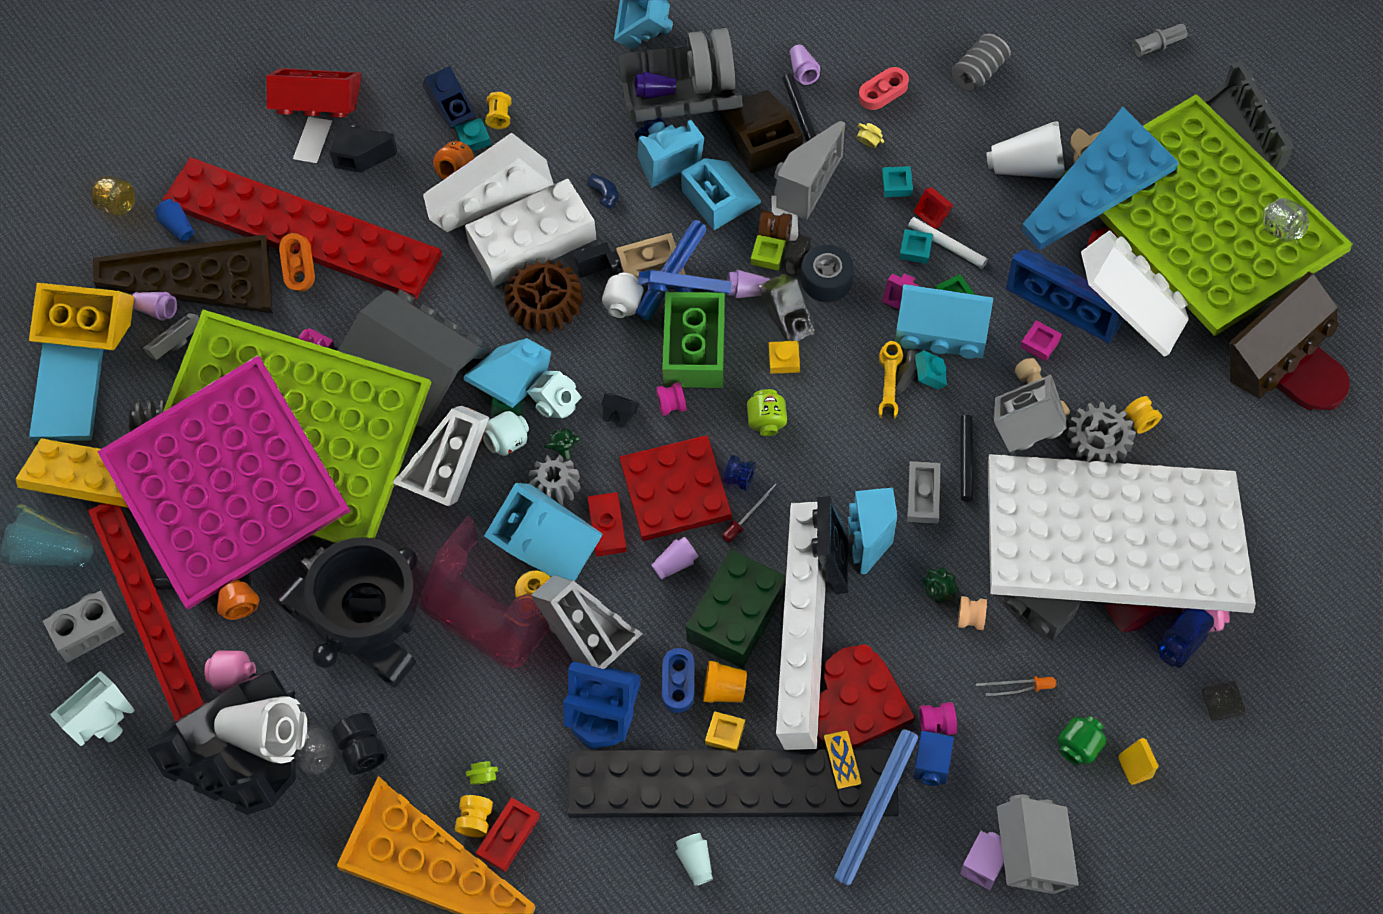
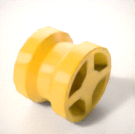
[1124,396,1162,434]

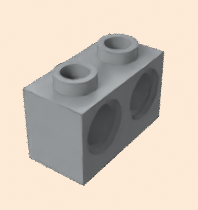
[43,590,124,663]

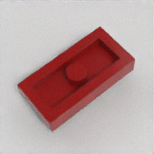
[587,492,627,557]
[476,797,540,873]

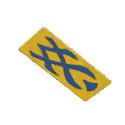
[824,731,861,789]

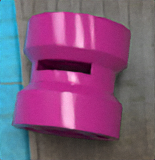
[919,702,957,735]

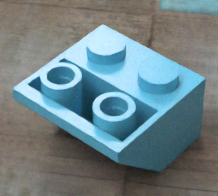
[681,158,761,230]
[848,488,897,574]

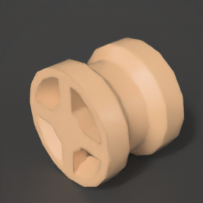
[958,596,987,630]

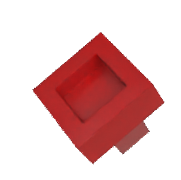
[913,187,953,228]

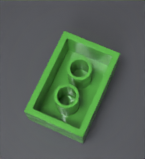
[662,292,725,388]

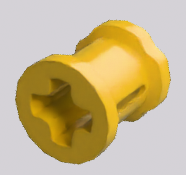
[485,92,512,129]

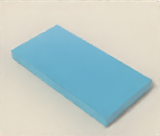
[29,343,104,442]

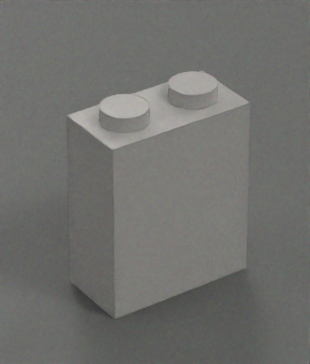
[997,794,1079,894]

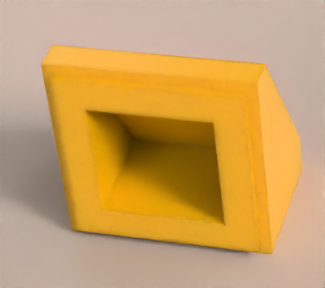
[1118,738,1159,785]

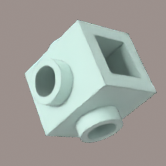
[526,370,582,418]

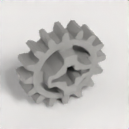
[1067,402,1136,464]

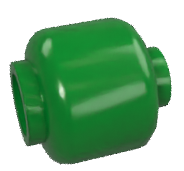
[1057,716,1107,766]

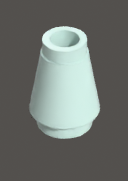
[675,833,713,886]

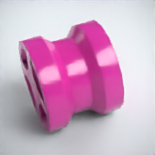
[656,382,686,416]

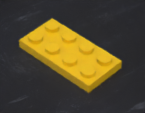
[16,438,129,508]

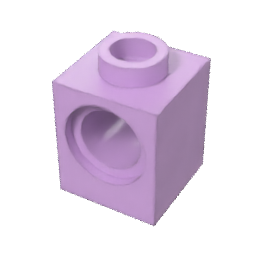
[960,831,1004,890]

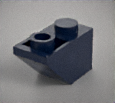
[422,66,476,128]

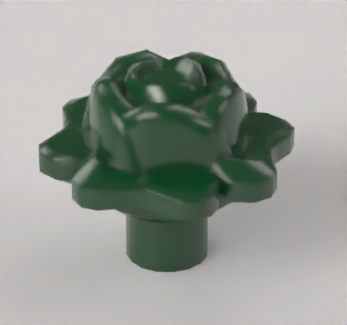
[544,429,581,460]
[922,567,959,603]

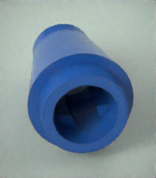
[154,199,195,242]

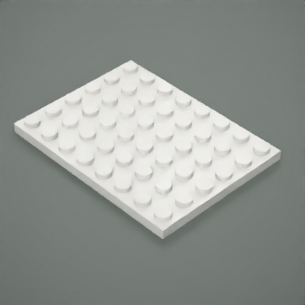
[988,454,1256,613]

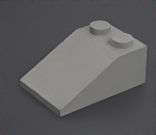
[774,121,845,220]

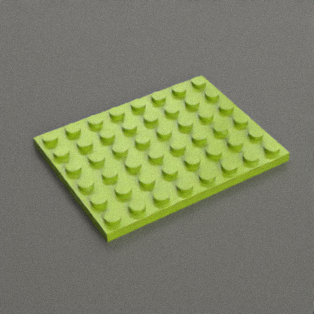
[1063,94,1353,336]
[163,309,432,544]

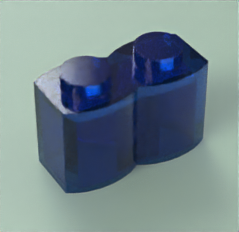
[1158,608,1214,668]

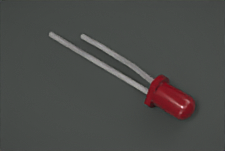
[722,484,776,542]

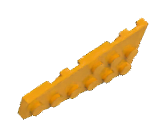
[337,776,535,914]

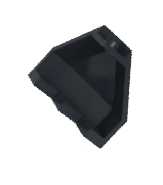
[147,670,296,815]

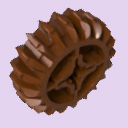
[504,258,583,334]

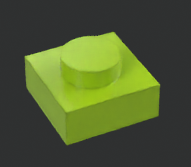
[751,235,786,271]

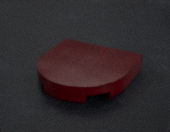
[1276,347,1350,411]

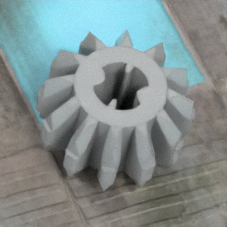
[528,455,580,505]

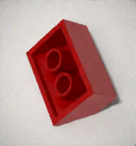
[266,68,362,118]

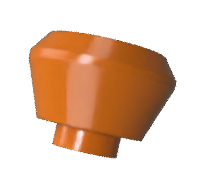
[217,580,260,620]

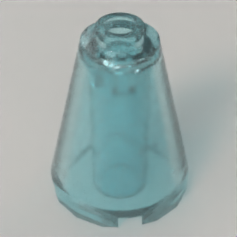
[1,503,95,567]

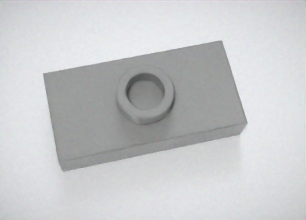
[142,313,199,360]
[907,461,941,524]

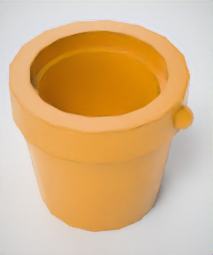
[703,661,747,703]

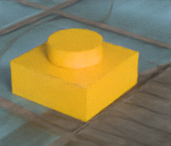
[769,341,800,374]
[705,711,745,751]

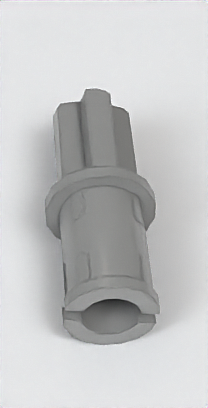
[1132,24,1188,57]

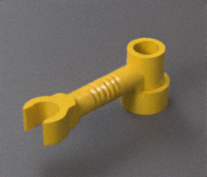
[878,341,903,419]

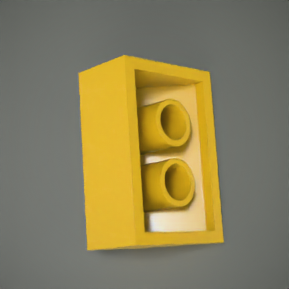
[29,283,135,351]

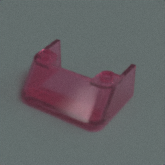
[420,516,550,668]

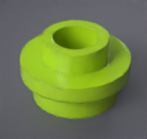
[465,761,498,785]

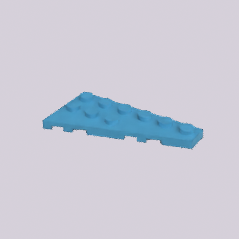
[1022,107,1179,250]

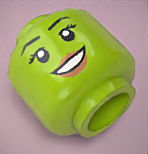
[747,389,787,436]

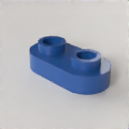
[662,648,695,713]

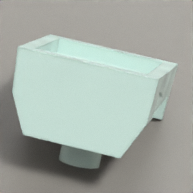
[50,671,135,746]

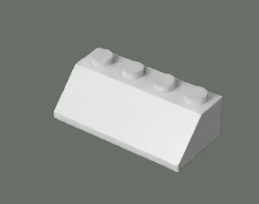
[1081,230,1189,357]

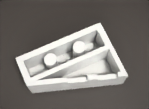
[394,406,489,506]

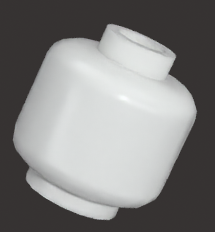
[602,272,644,318]

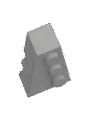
[531,575,643,669]

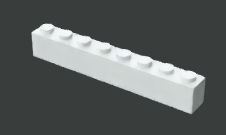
[776,502,826,750]

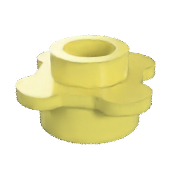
[856,123,884,148]

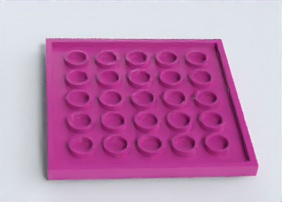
[97,356,351,610]

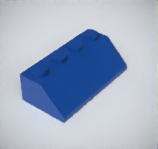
[1006,249,1125,343]

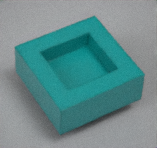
[455,118,491,151]
[882,166,913,198]
[899,229,933,264]
[915,350,947,390]

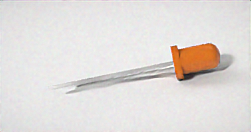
[976,676,1056,696]

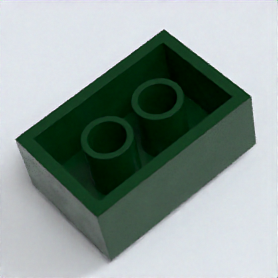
[686,549,786,669]

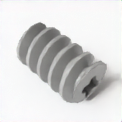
[951,33,1011,91]

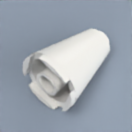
[987,121,1065,179]
[214,696,307,764]

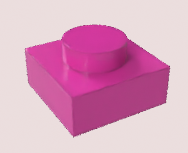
[1020,320,1062,361]

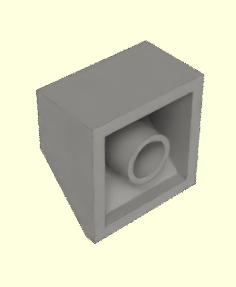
[994,375,1066,452]

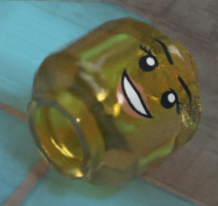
[92,175,135,216]

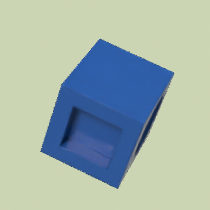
[913,731,954,786]

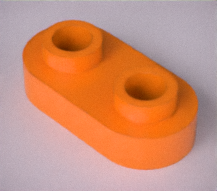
[279,233,315,292]

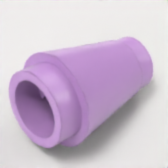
[790,45,820,85]
[727,270,770,299]
[132,292,177,321]
[651,537,699,580]

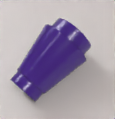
[635,72,676,100]

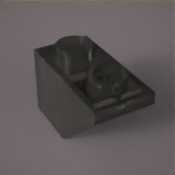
[758,274,815,341]

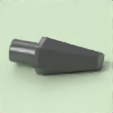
[895,350,918,394]

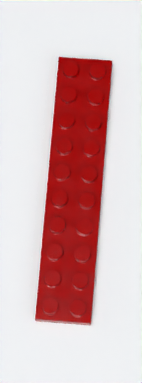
[162,157,442,300]

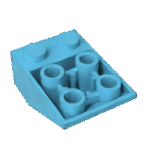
[484,483,603,582]

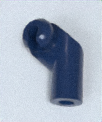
[587,173,619,209]

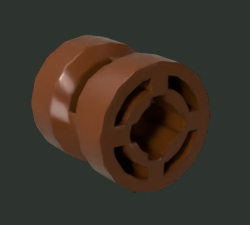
[758,210,792,243]

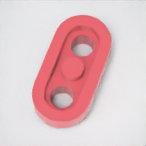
[859,67,909,110]

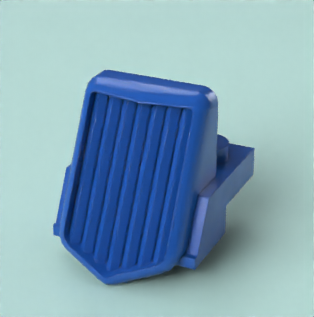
[563,661,641,750]

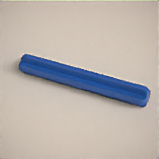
[636,220,706,320]

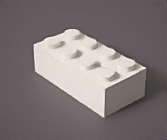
[465,179,596,287]

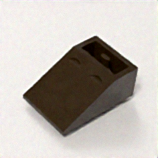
[717,90,803,174]

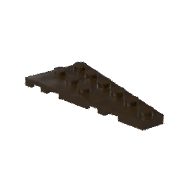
[93,235,273,314]

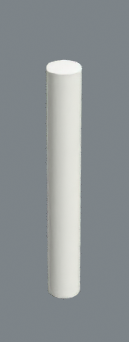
[908,217,988,269]

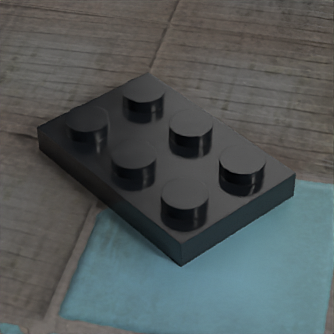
[812,496,848,594]

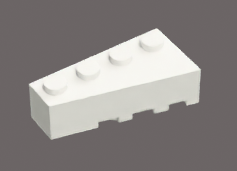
[423,133,554,232]

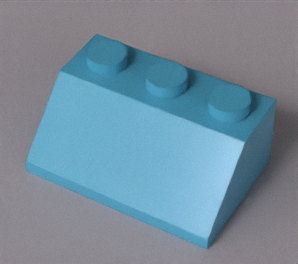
[895,284,993,359]

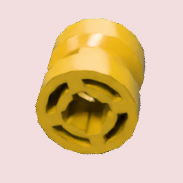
[454,795,493,838]

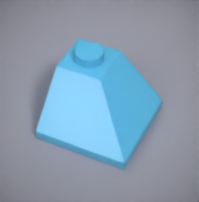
[464,338,551,408]

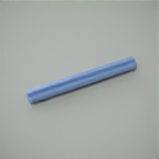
[835,729,918,885]

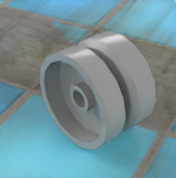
[687,28,735,94]

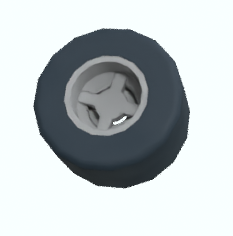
[801,245,854,302]

